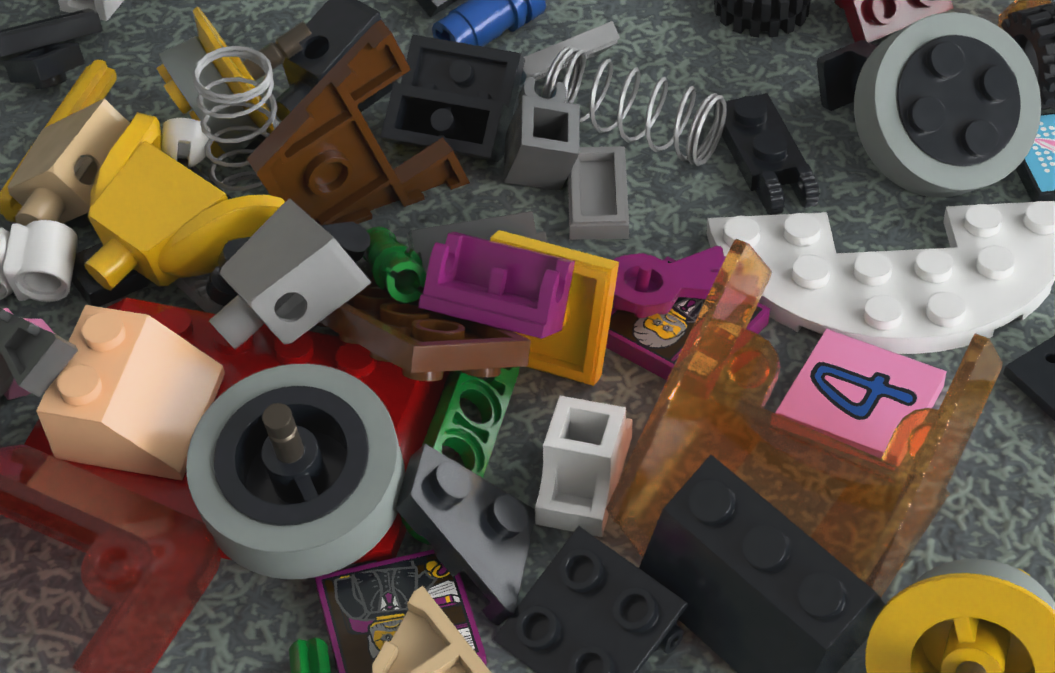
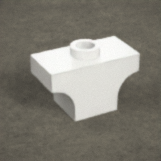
[535,396,633,537]

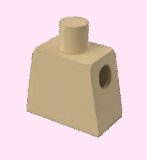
[8,98,130,226]

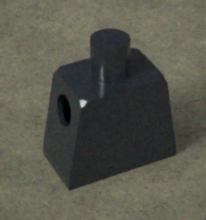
[275,0,398,121]

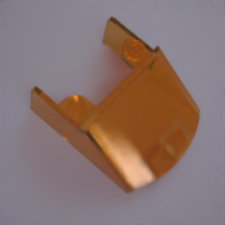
[606,239,1003,598]

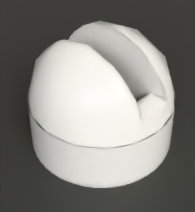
[161,118,211,168]

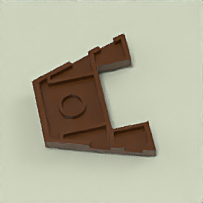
[247,20,470,226]

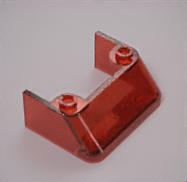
[0,444,221,673]

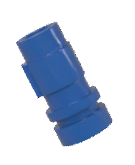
[432,0,546,46]

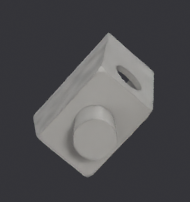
[209,198,371,350]

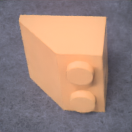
[36,305,225,480]

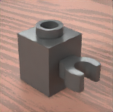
[504,77,580,190]

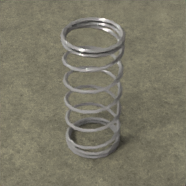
[192,46,279,191]
[542,46,727,166]

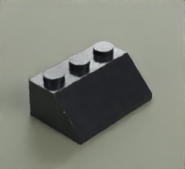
[639,454,886,673]

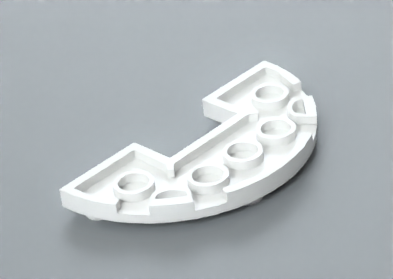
[707,201,1055,354]

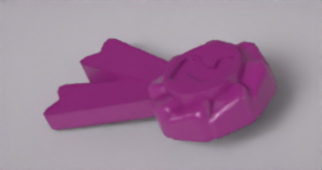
[613,246,756,318]

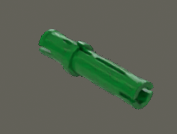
[363,226,427,303]

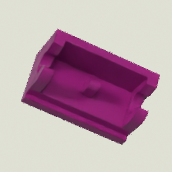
[418,232,575,339]

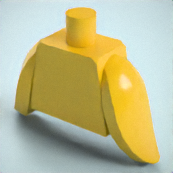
[84,112,285,291]

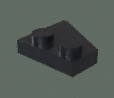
[395,444,535,626]

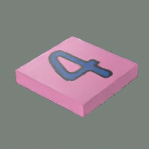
[774,329,947,474]

